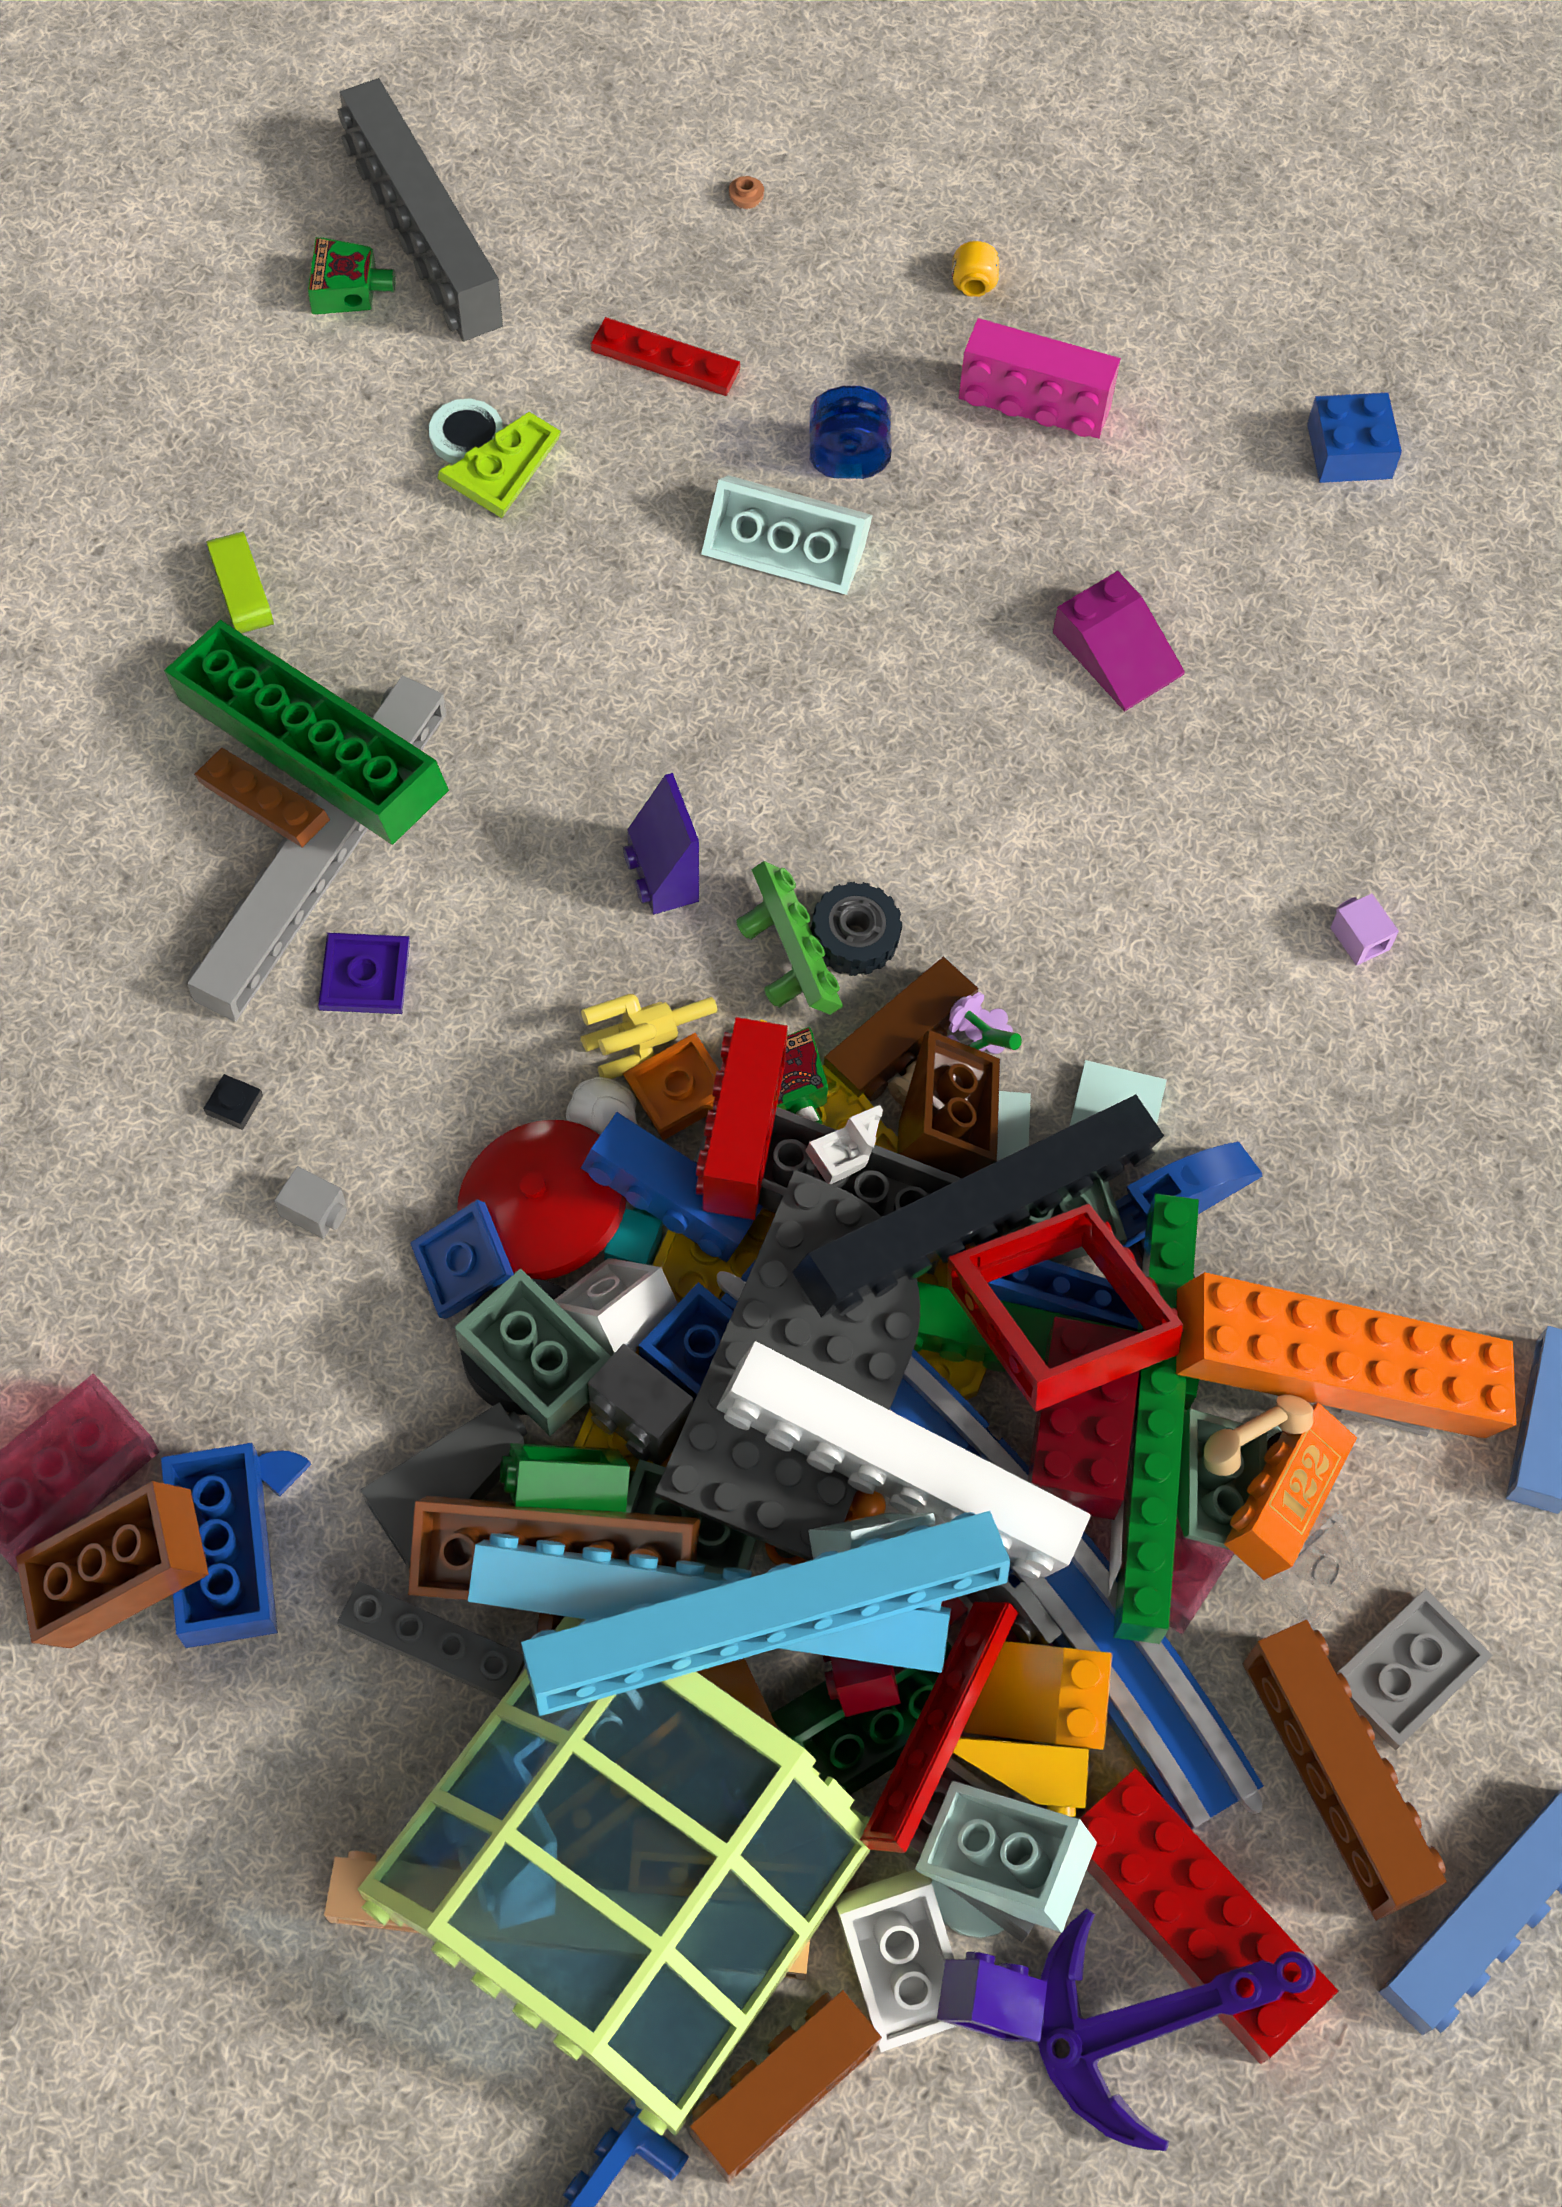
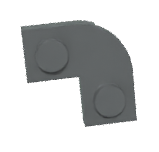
[966,1581,1062,1645]

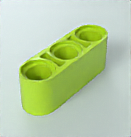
[206,531,274,633]

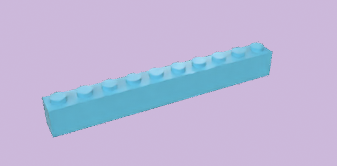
[521,1511,1010,1716]
[468,1533,951,1673]

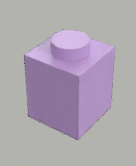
[1330,893,1399,966]

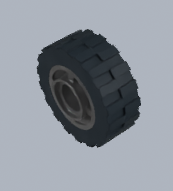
[810,882,902,976]

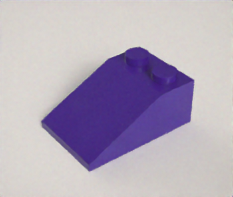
[623,773,699,915]

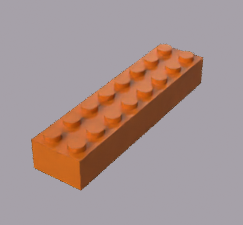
[1176,1272,1516,1438]

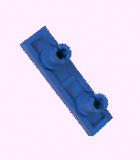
[562,2082,689,2207]

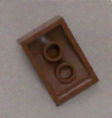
[897,1030,1000,1178]

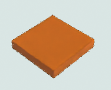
[623,1033,720,1141]

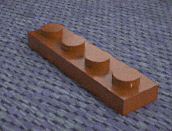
[194,747,330,848]

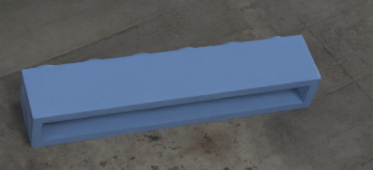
[1379,1788,1562,2035]

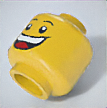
[952,241,999,297]

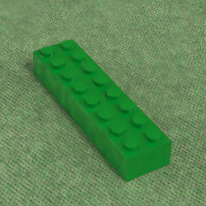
[164,619,449,845]

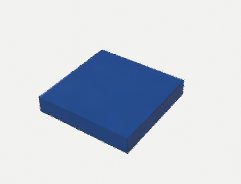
[410,1200,514,1319]

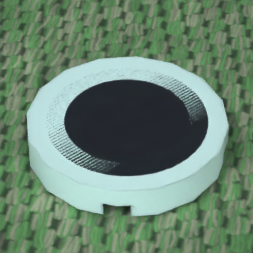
[429,398,503,464]

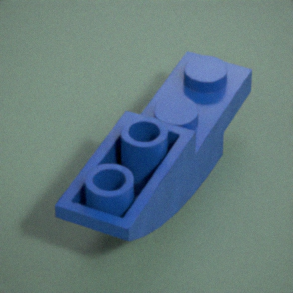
[1115,1142,1263,1248]

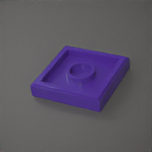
[318,933,410,1014]

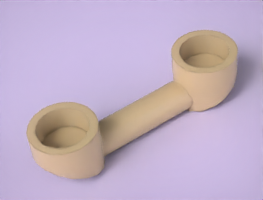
[1204,1395,1313,1476]

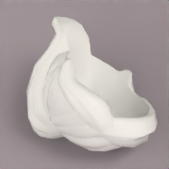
[566,1077,637,1135]

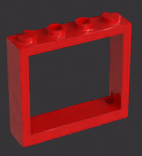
[947,1204,1184,1412]

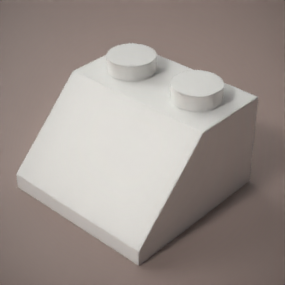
[554,1258,678,1356]

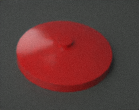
[457,1120,627,1280]

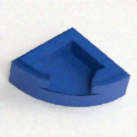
[259,1451,311,1497]

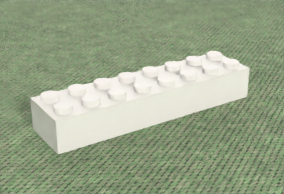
[716,1341,1091,1579]

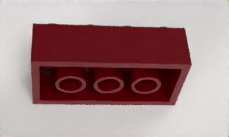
[1027,1317,1141,1520]

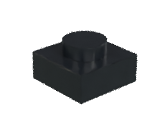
[203,1074,263,1130]

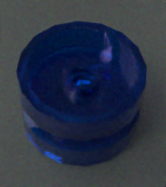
[809,386,892,479]

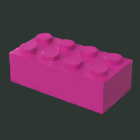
[958,318,1121,439]

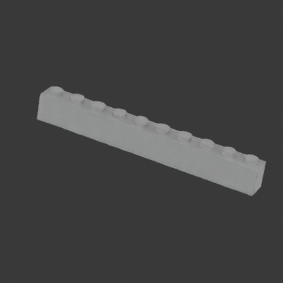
[187,675,446,1022]

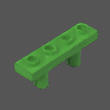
[736,861,843,1015]

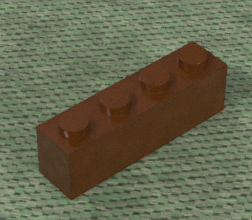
[824,956,979,1101]

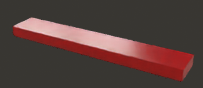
[860,1602,1018,1853]

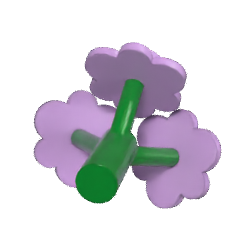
[946,992,1022,1054]

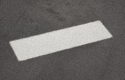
[1108,1500,1124,1597]

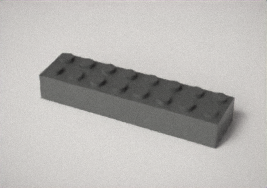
[337,78,503,342]

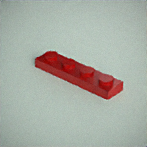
[591,317,740,396]

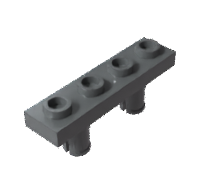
[337,1581,525,1700]

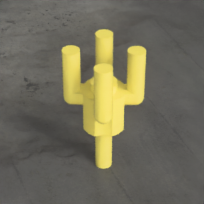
[581,994,717,1079]

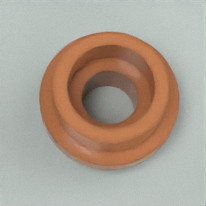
[729,176,764,209]

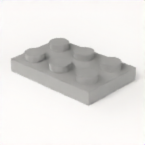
[1338,1588,1493,1751]

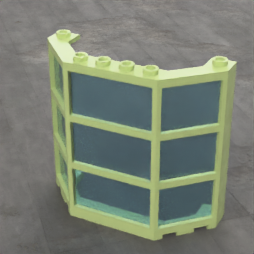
[358,1616,871,2136]

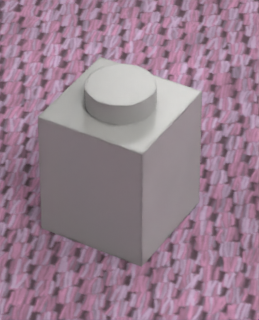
[274,1166,347,1239]

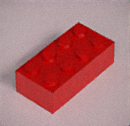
[696,1017,788,1220]

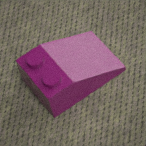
[1052,571,1185,712]

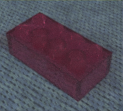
[0,1373,160,1573]

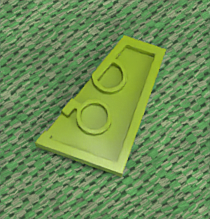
[437,412,561,518]

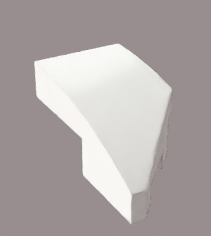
[806,1105,883,1184]

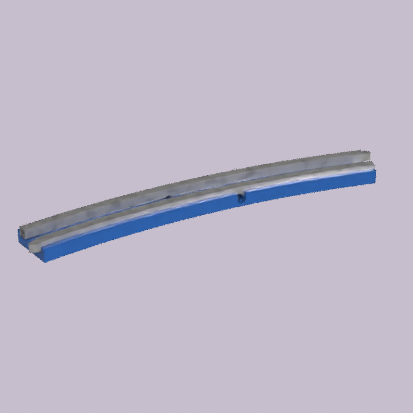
[717,1259,1264,1829]

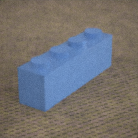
[1506,1326,1562,1514]

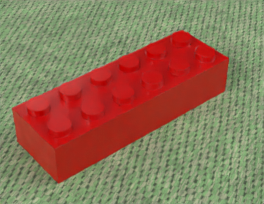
[1080,1768,1339,2065]

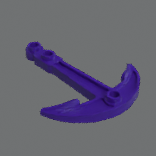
[1038,1908,1316,2151]

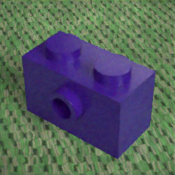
[937,1952,1047,2042]

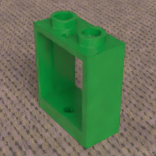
[500,1443,630,1512]

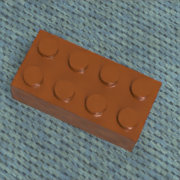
[16,1481,209,1648]
[690,1990,882,2183]

